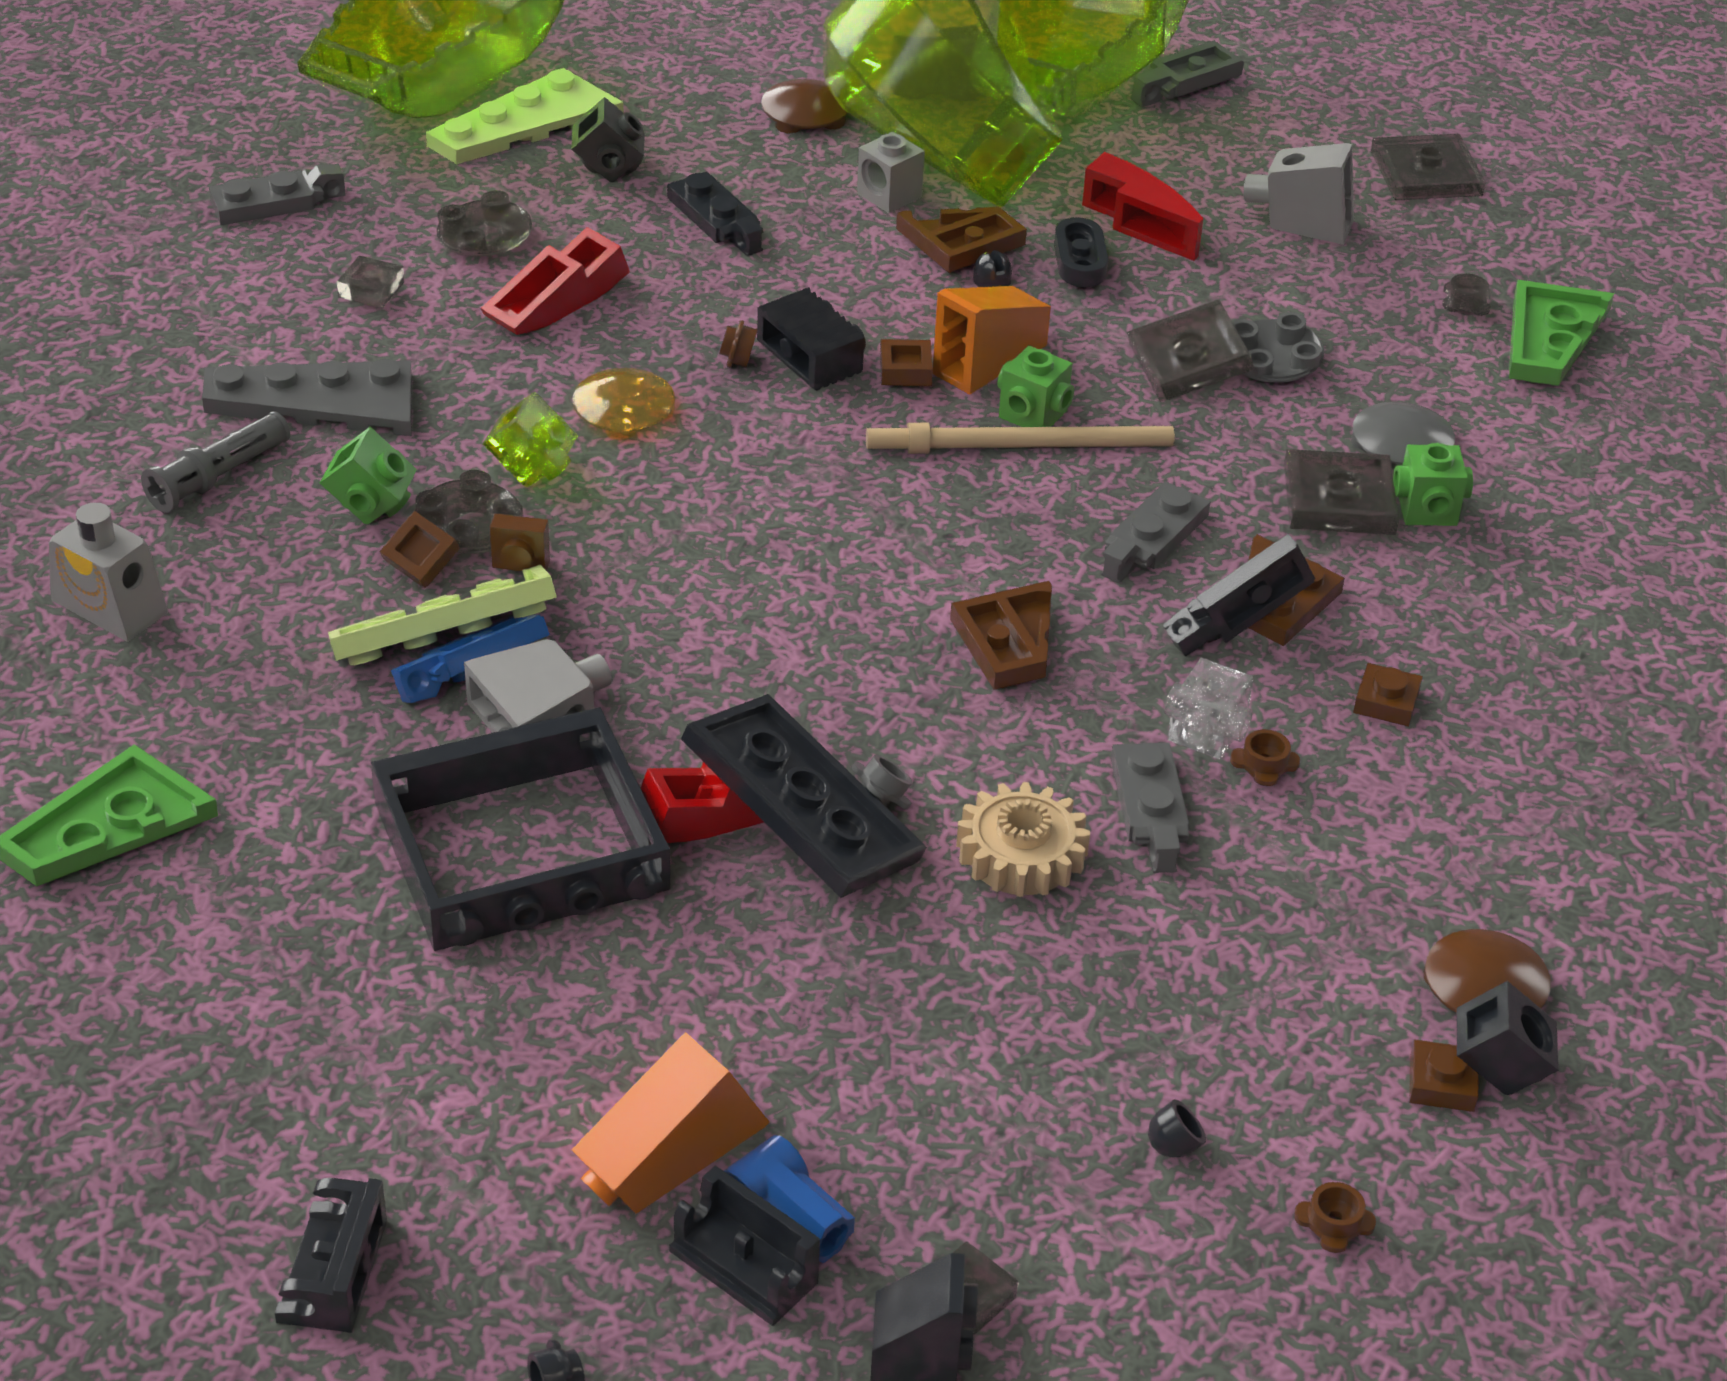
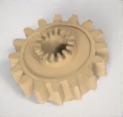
[956,782,1090,897]

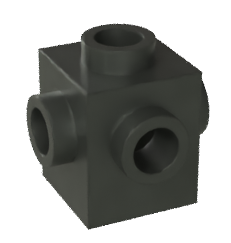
[571,97,645,182]

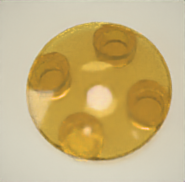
[573,368,675,440]

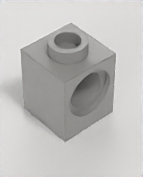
[857,132,925,213]

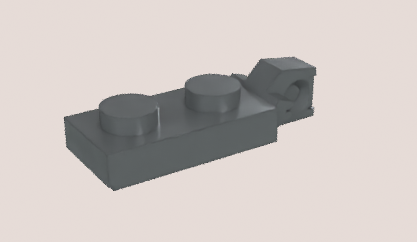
[1130,40,1244,107]
[209,164,346,225]
[1101,481,1211,583]
[1111,742,1189,873]

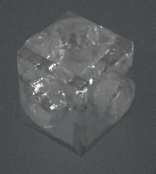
[1164,658,1254,760]

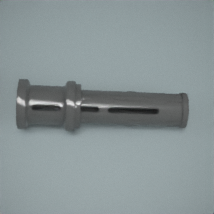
[141,411,290,513]

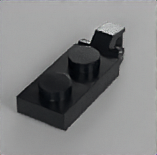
[667,171,763,256]
[1163,534,1316,657]

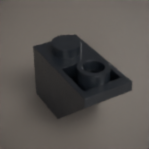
[870,1253,978,1381]

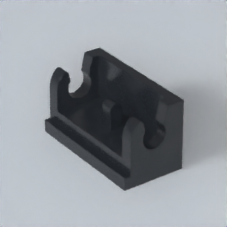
[669,1165,820,1326]
[275,1178,387,1333]

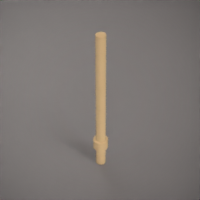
[866,423,1175,454]

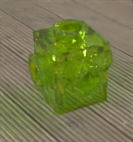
[483,391,578,487]

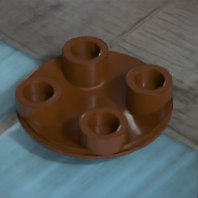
[761,79,851,133]
[1423,929,1551,1013]

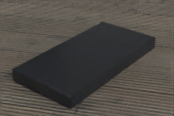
[681,694,927,898]

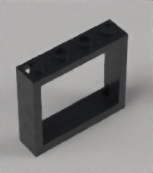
[371,707,670,951]

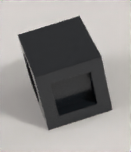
[1457,981,1559,1095]

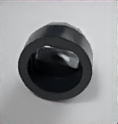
[973,251,1012,287]
[1148,1099,1206,1158]

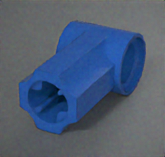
[723,1135,855,1263]

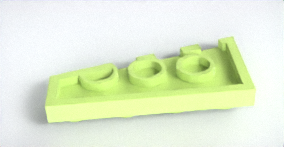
[426,68,623,164]
[328,565,557,665]

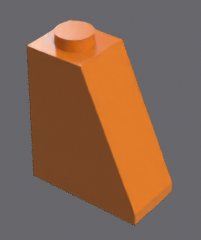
[933,286,1051,395]
[571,1032,770,1214]

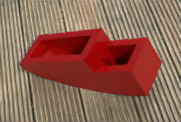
[1082,152,1204,261]
[481,227,630,335]
[640,762,764,843]

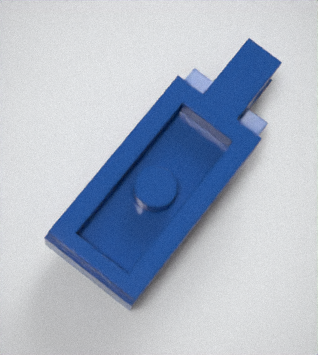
[391,614,550,703]

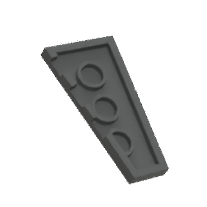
[202,359,412,436]

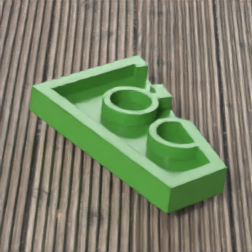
[1509,280,1615,386]
[0,744,218,886]

